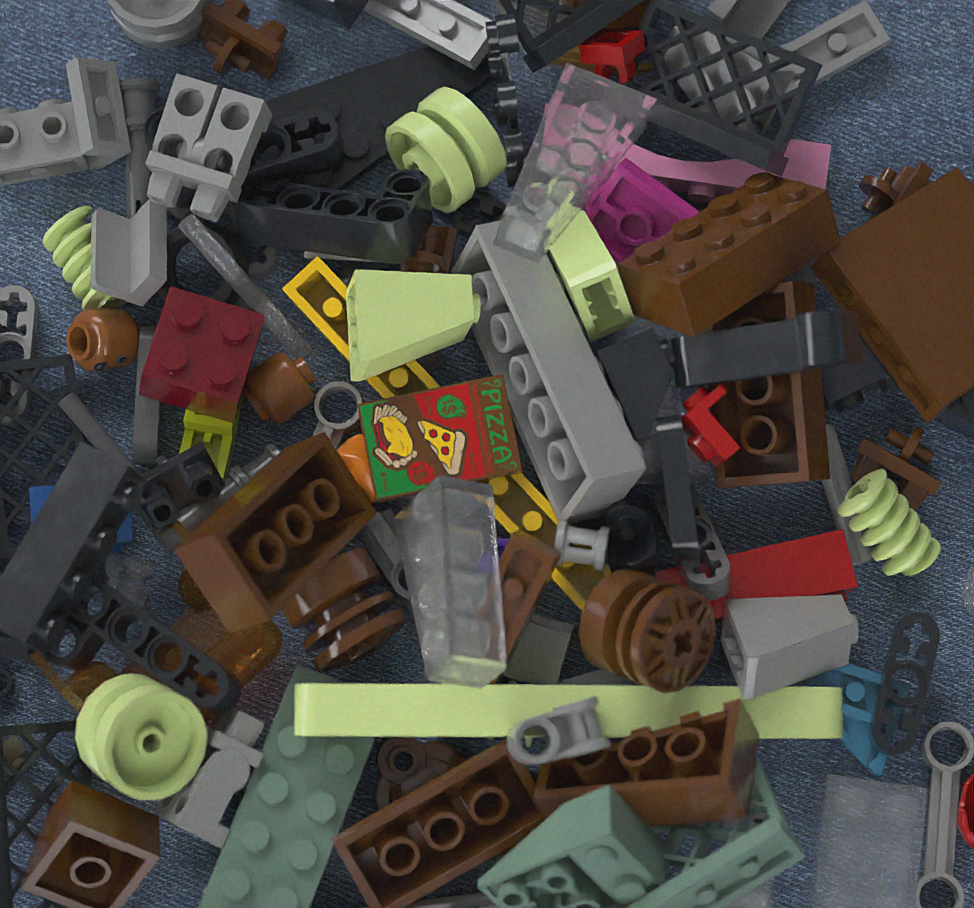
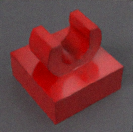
[579,29,645,83]

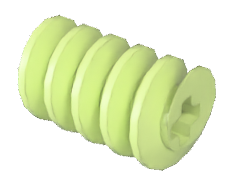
[42,205,128,310]
[837,468,941,576]

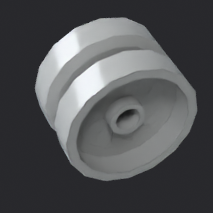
[107,0,214,50]

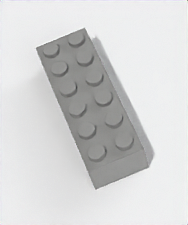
[450,215,646,525]

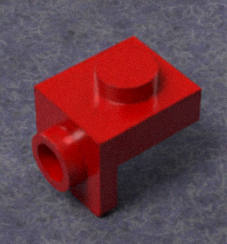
[681,383,740,467]

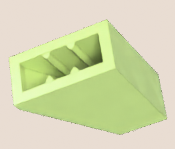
[539,210,636,342]
[346,269,481,381]

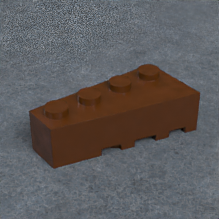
[534,698,759,827]

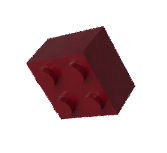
[139,286,265,423]

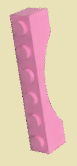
[536,104,831,203]

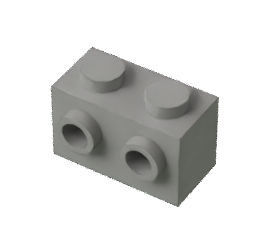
[0,99,90,186]

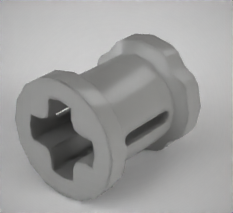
[554,520,610,572]

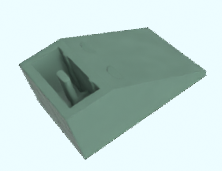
[478,785,665,908]

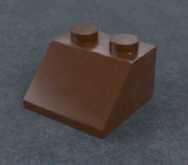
[20,780,160,908]

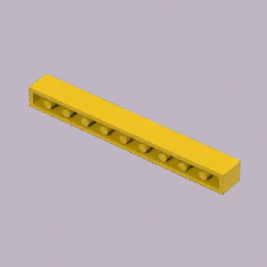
[282,256,611,612]

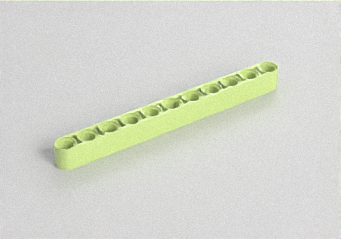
[294,684,843,739]

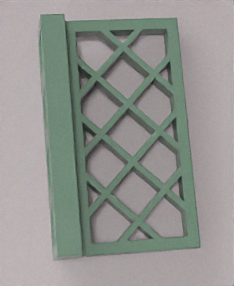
[619,757,807,908]

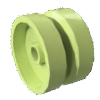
[385,86,507,213]
[75,674,207,800]

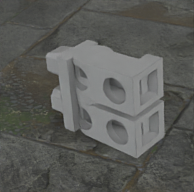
[145,73,273,222]
[154,708,265,848]

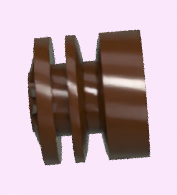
[281,547,408,674]
[579,569,716,693]

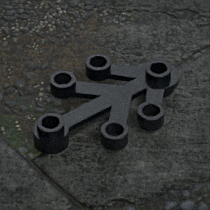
[485,13,538,196]

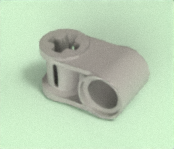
[507,696,611,765]

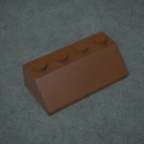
[330,738,546,908]

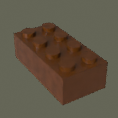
[617,172,841,337]
[704,281,830,488]
[174,432,377,634]

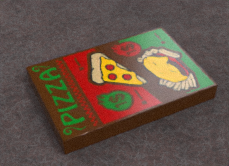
[357,374,523,503]

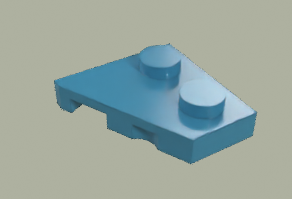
[803,663,910,776]

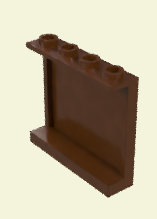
[811,167,974,423]

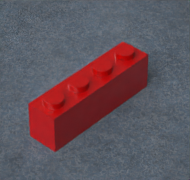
[656,529,858,624]

